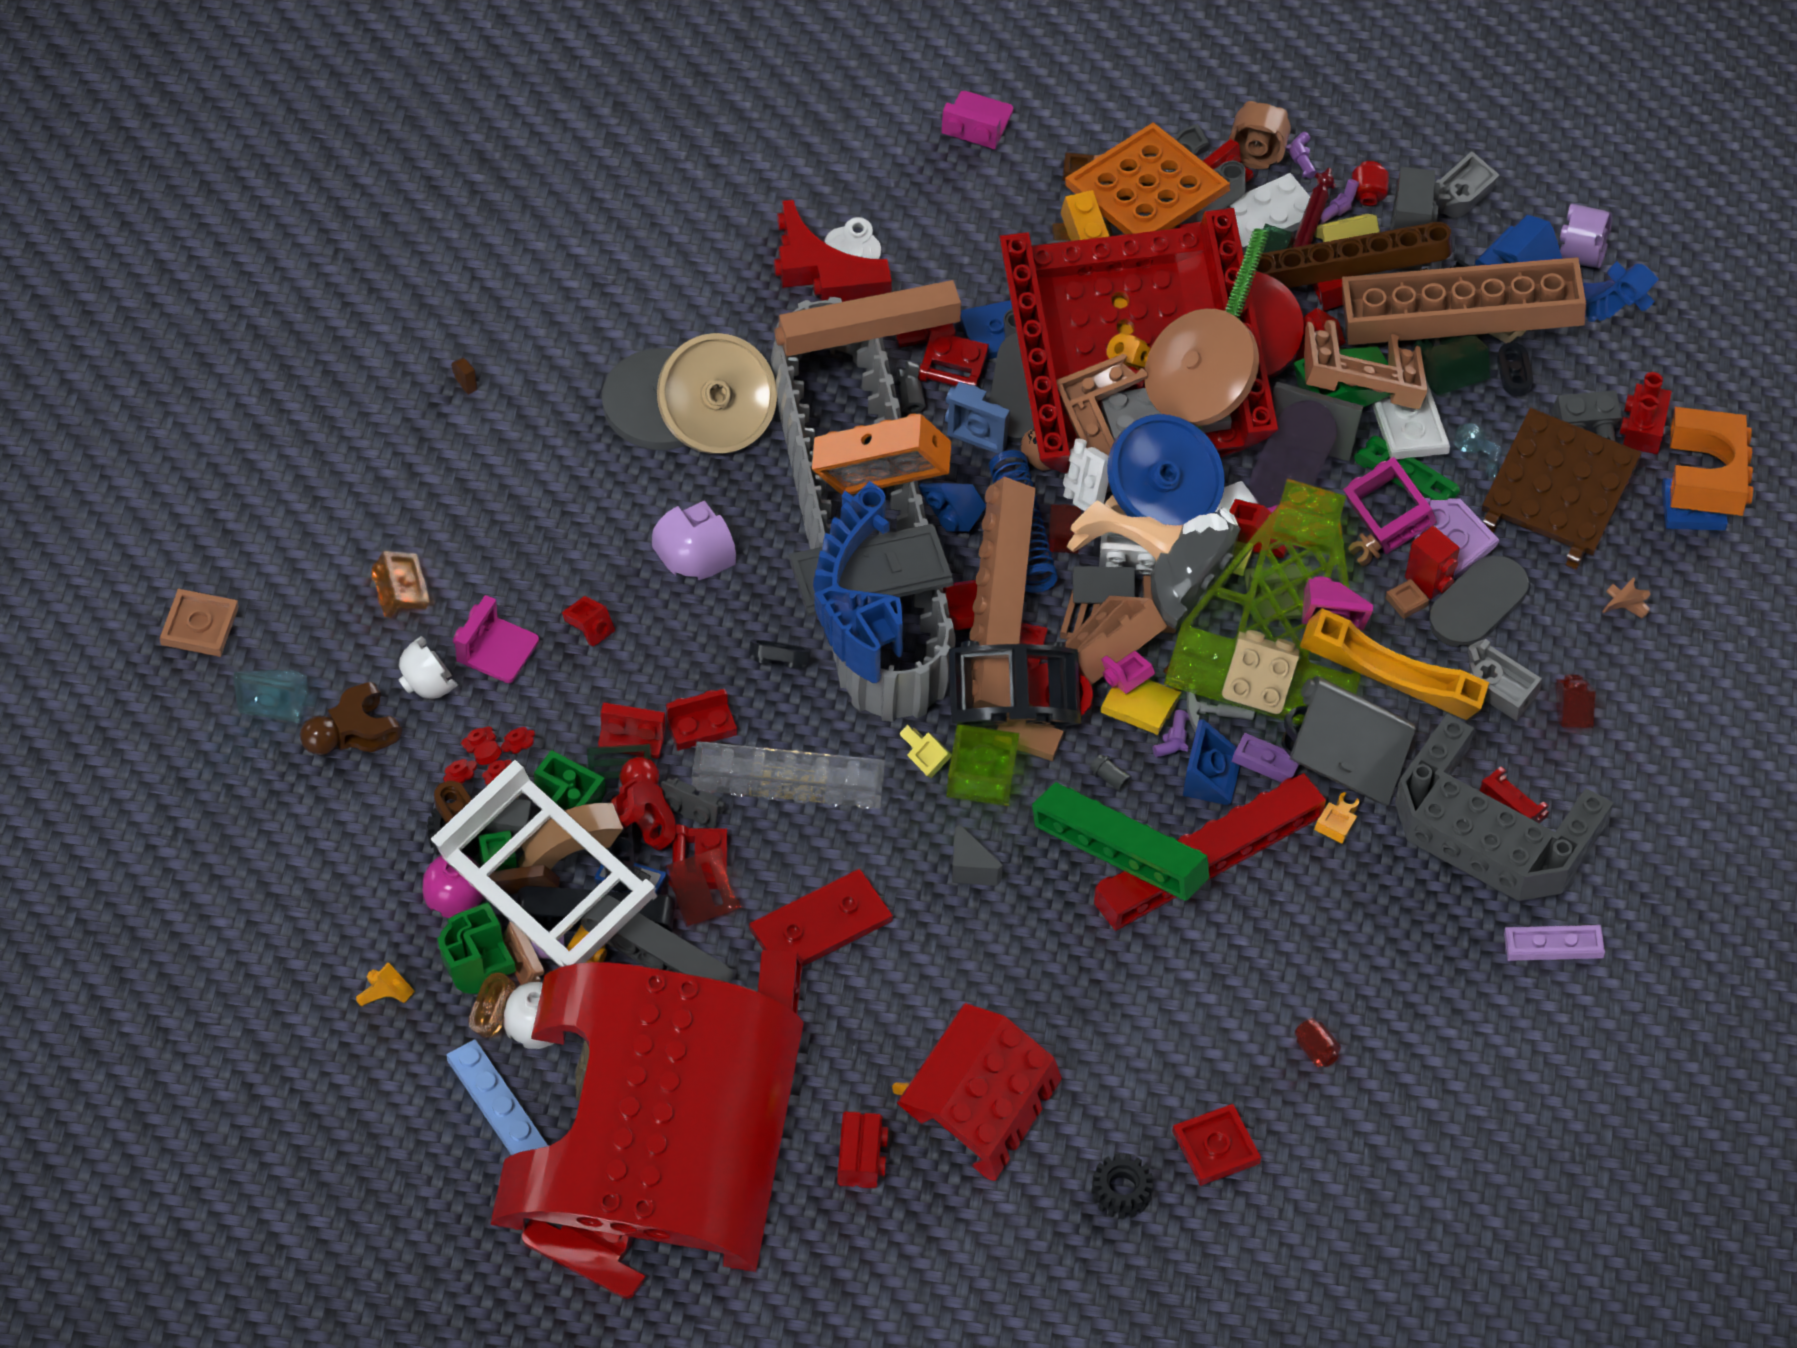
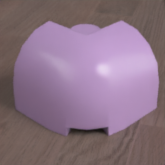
[652,500,736,580]

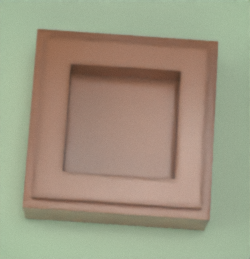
[1385,579,1429,619]

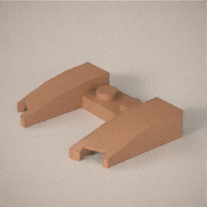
[1304,320,1427,410]
[1056,354,1148,493]

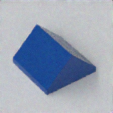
[1183,719,1240,805]

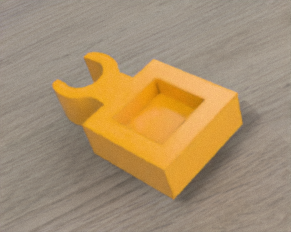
[1314,792,1359,844]

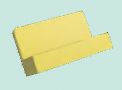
[1314,214,1379,242]

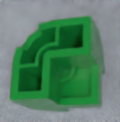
[437,902,516,994]

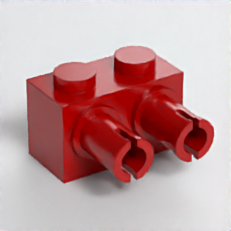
[1619,372,1672,455]

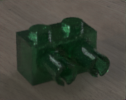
[1413,335,1490,396]

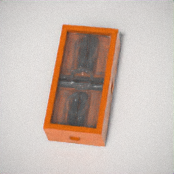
[812,414,951,495]

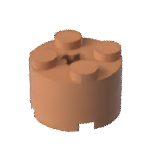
[1229,101,1291,169]

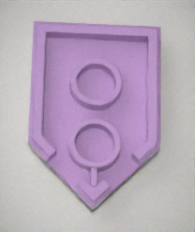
[1414,498,1499,579]

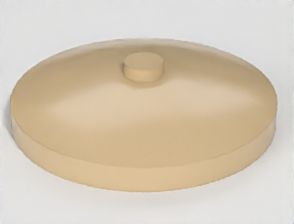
[657,333,777,454]

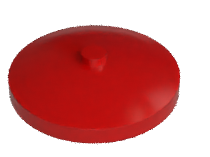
[1249,271,1304,380]

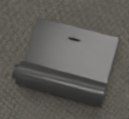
[1289,676,1415,806]

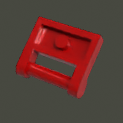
[918,330,989,387]
[669,825,727,889]

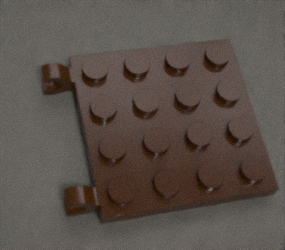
[1482,408,1642,570]

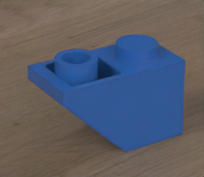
[919,483,986,531]

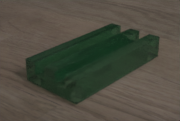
[587,743,651,779]

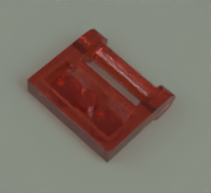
[665,847,741,927]

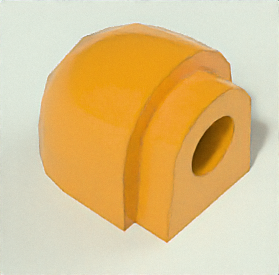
[1107,334,1151,370]

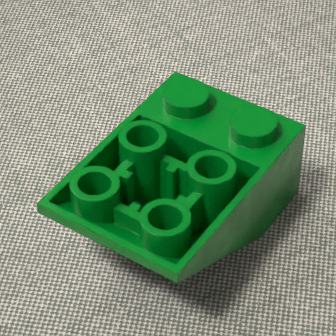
[1294,347,1390,407]

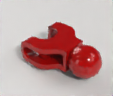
[611,756,676,851]

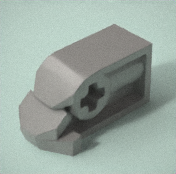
[1433,151,1500,218]
[1468,639,1542,721]

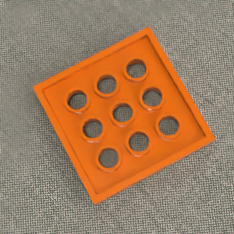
[1065,122,1230,234]

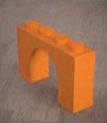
[1670,407,1753,516]

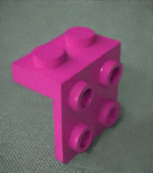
[942,91,1013,149]
[453,595,539,683]

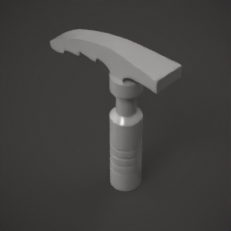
[1186,686,1254,733]

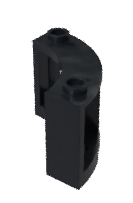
[949,641,1081,727]

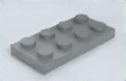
[1099,388,1232,441]

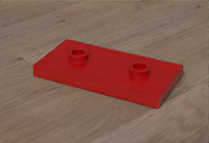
[749,868,893,967]

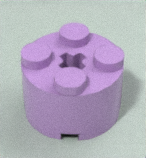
[1560,204,1612,268]

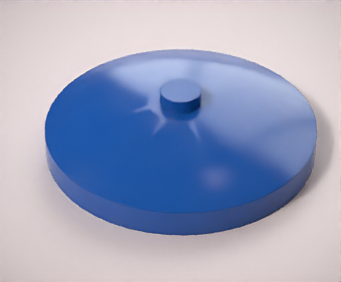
[1107,414,1225,526]

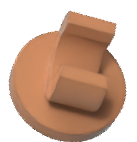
[1348,532,1382,566]

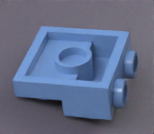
[945,382,1010,454]

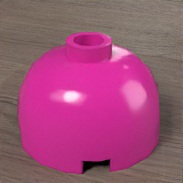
[422,854,485,918]

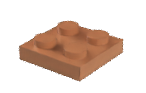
[160,589,239,657]

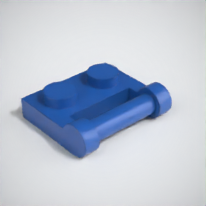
[1662,478,1728,531]

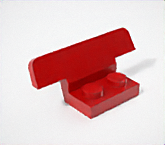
[522,1219,645,1299]

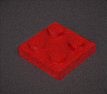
[1172,1104,1261,1186]

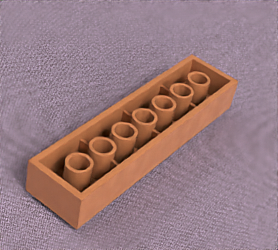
[1342,257,1586,345]

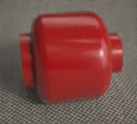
[1351,161,1389,206]

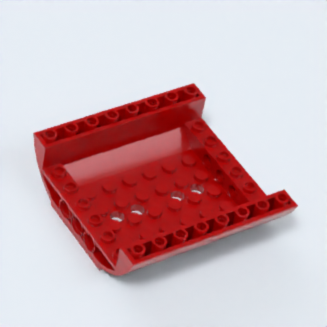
[999,208,1278,473]

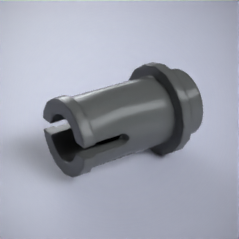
[1090,754,1131,792]

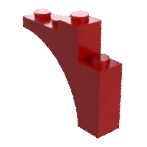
[774,200,892,302]

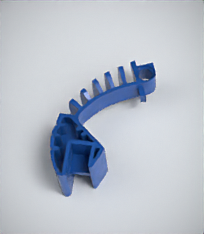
[1475,215,1659,322]
[813,481,903,683]

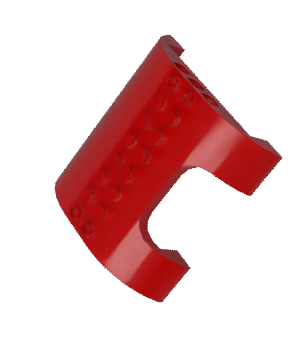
[491,962,804,1272]

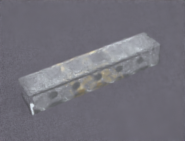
[692,741,885,809]

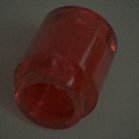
[1294,1018,1341,1067]

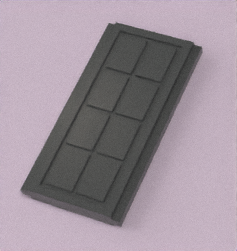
[789,524,953,617]

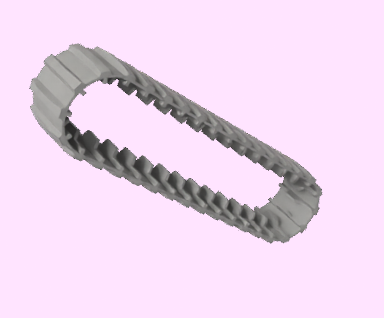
[771,297,955,722]

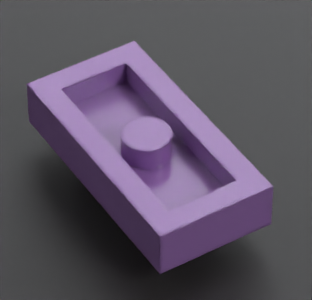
[1231,733,1300,783]

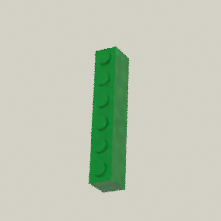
[1032,782,1209,901]

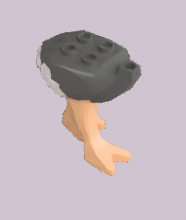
[1067,495,1241,629]

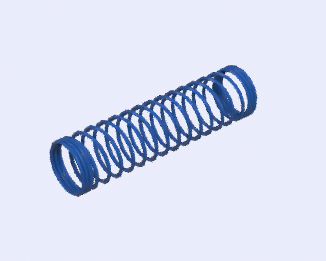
[989,450,1058,593]

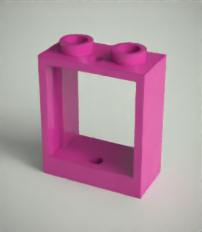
[1343,457,1437,554]

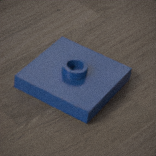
[960,300,1012,360]

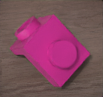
[1101,651,1155,694]

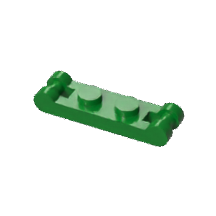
[1354,435,1460,500]

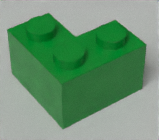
[534,750,605,811]

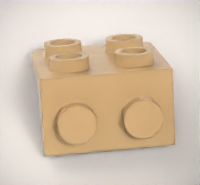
[1222,630,1299,714]

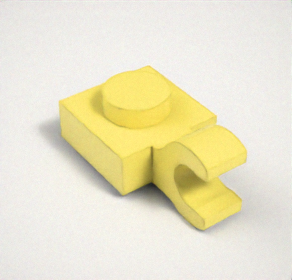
[899,724,953,778]

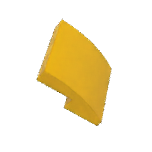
[1101,679,1182,735]

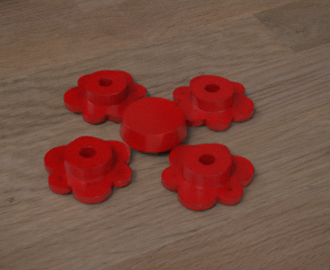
[443,726,535,785]

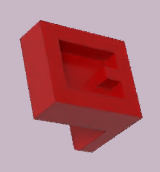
[561,596,615,646]

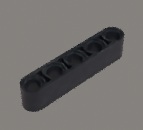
[517,886,675,932]

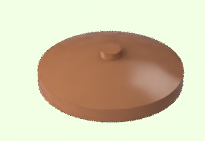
[1144,309,1259,426]

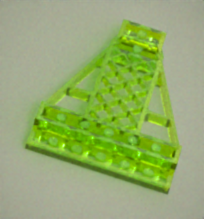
[1164,478,1361,725]

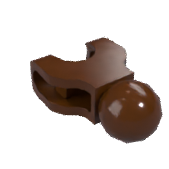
[299,682,402,755]

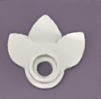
[825,217,881,259]

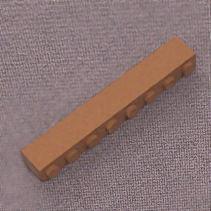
[970,477,1035,708]

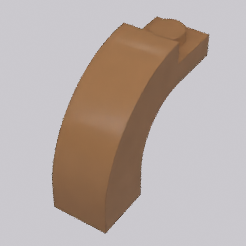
[518,803,623,870]

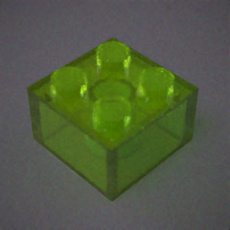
[946,724,1020,806]

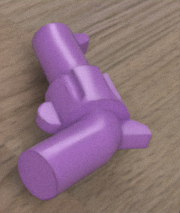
[1285,132,1317,179]
[1318,179,1359,225]
[1152,710,1189,758]

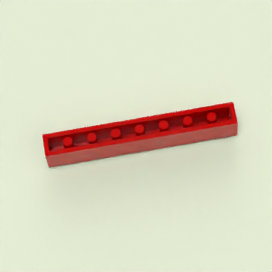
[1094,773,1326,931]

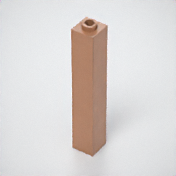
[774,280,961,357]

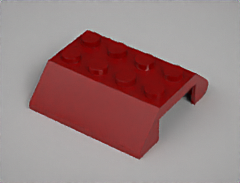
[897,1003,1062,1181]

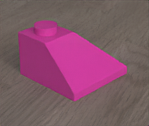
[1302,576,1373,630]

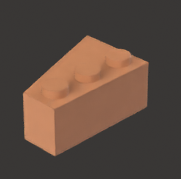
[1065,596,1167,685]

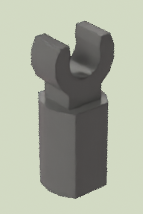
[897,361,925,414]

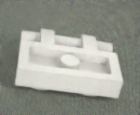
[1063,439,1109,511]

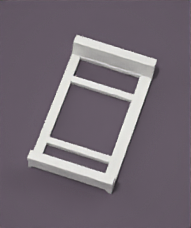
[431,760,657,967]

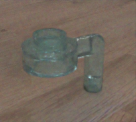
[1454,423,1502,477]

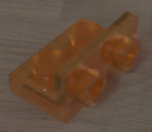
[371,551,430,617]

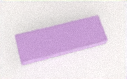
[1504,925,1605,961]

